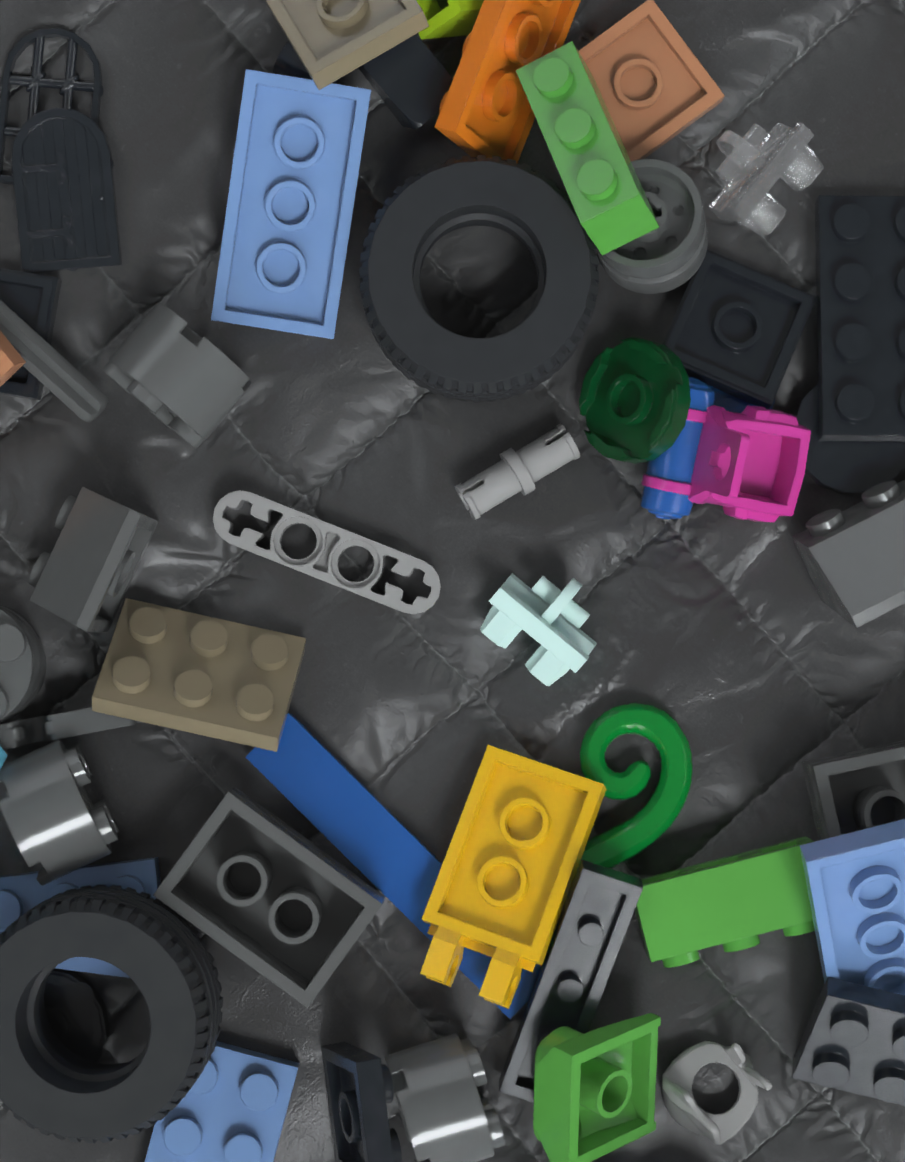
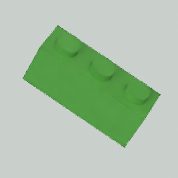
[516,41,660,256]
[635,836,815,968]

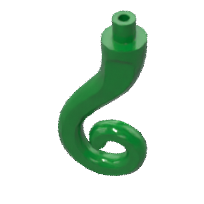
[561,703,693,913]

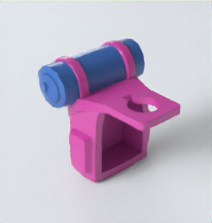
[640,377,811,523]

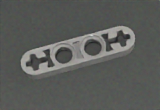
[213,490,441,615]

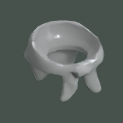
[662,1041,772,1145]

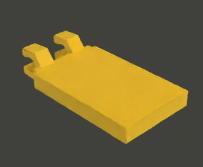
[420,745,607,1009]

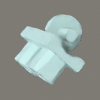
[480,573,597,686]

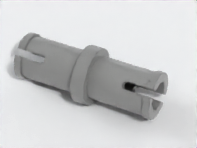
[455,423,581,520]

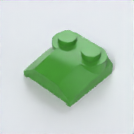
[533,1013,661,1162]

